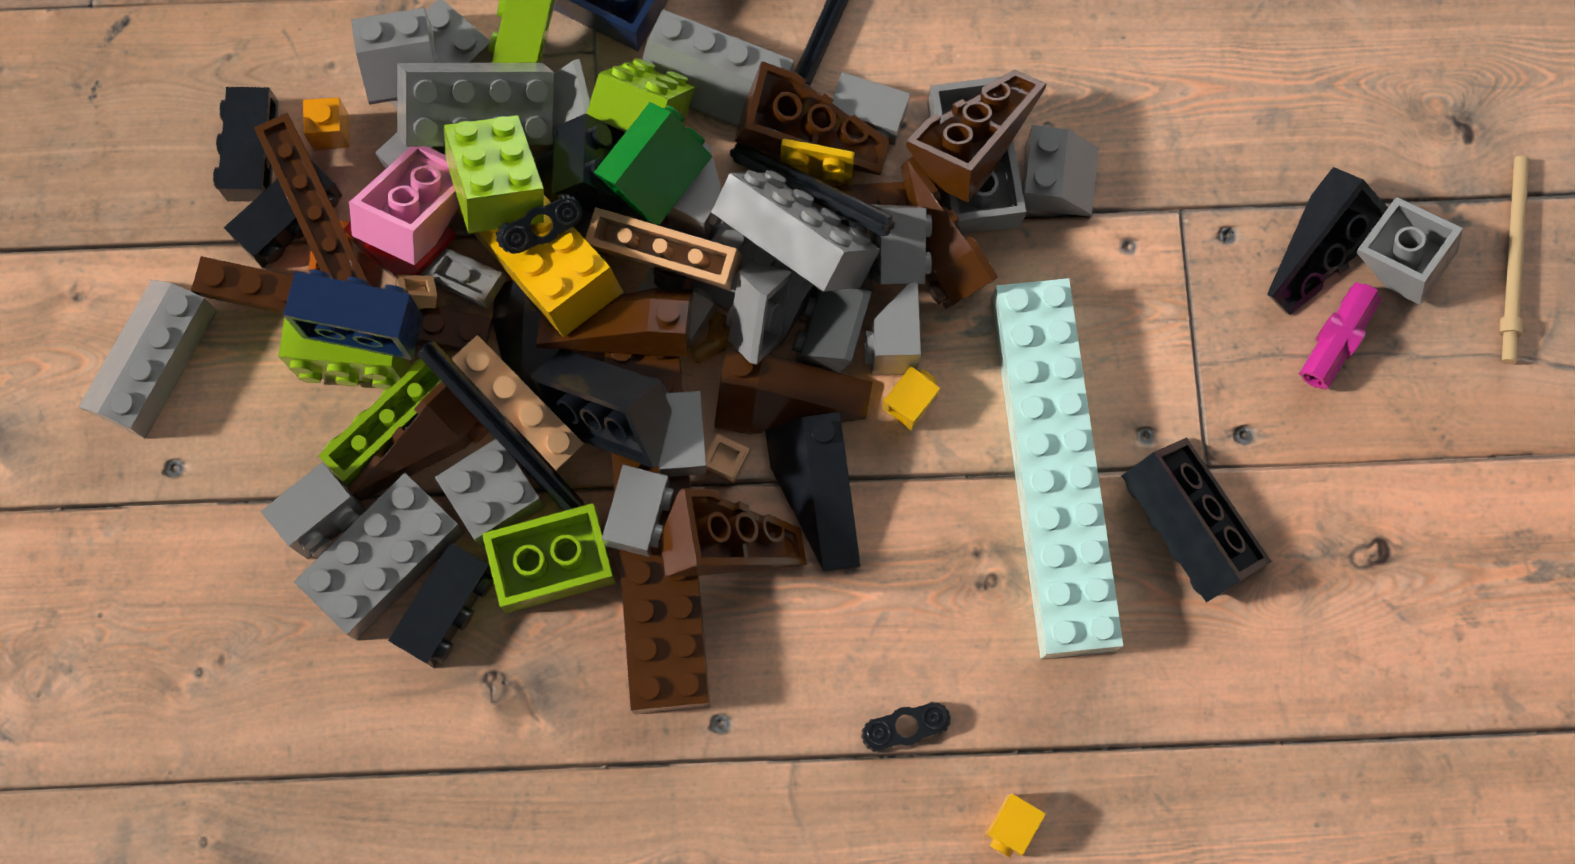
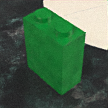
[594,102,713,226]

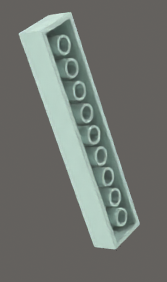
[991,278,1123,659]

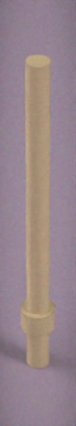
[1499,156,1529,364]

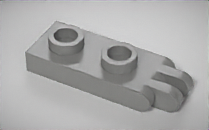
[419,248,507,309]

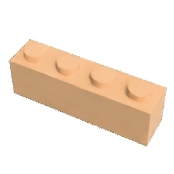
[585,207,744,292]
[452,335,584,471]

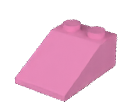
[349,146,460,265]

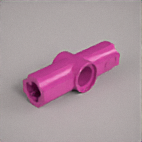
[1298,282,1383,390]

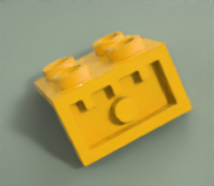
[781,139,855,186]

